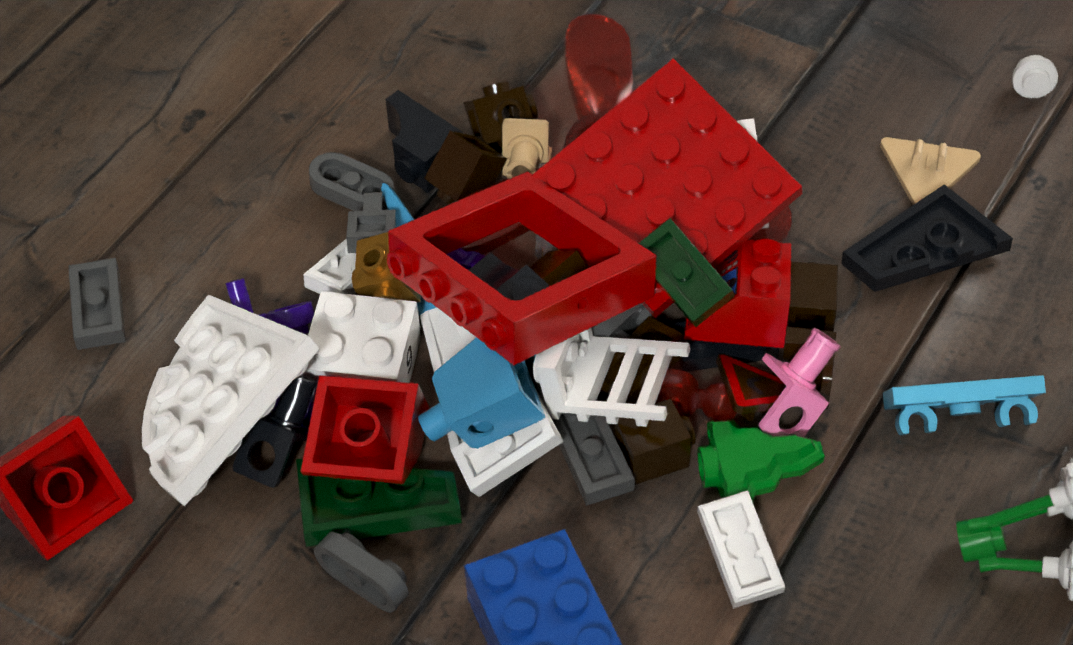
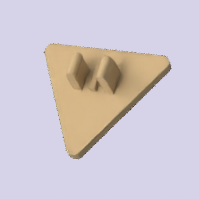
[880,137,981,205]

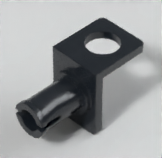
[232,375,318,488]

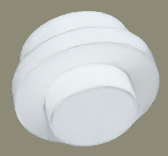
[1012,55,1058,98]

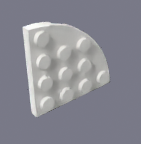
[142,295,320,506]

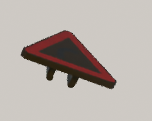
[716,354,796,421]

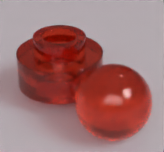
[655,369,737,421]

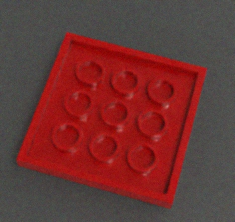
[530,58,803,318]

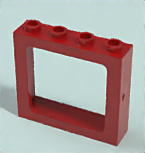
[387,171,657,365]

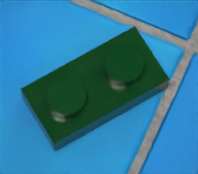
[639,218,735,328]

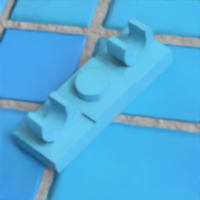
[883,375,1046,435]

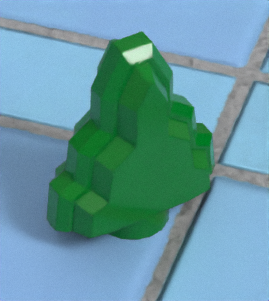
[697,420,825,503]

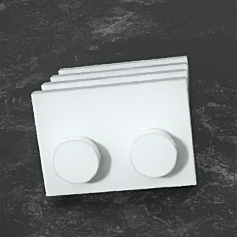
[533,328,690,427]

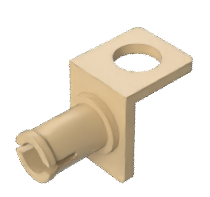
[502,118,552,179]

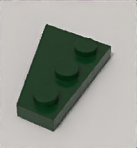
[296,459,462,547]

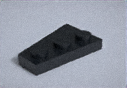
[841,184,1013,292]

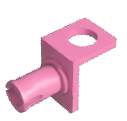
[759,328,840,437]

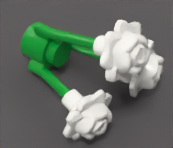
[956,458,1073,601]

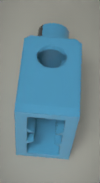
[418,337,546,449]

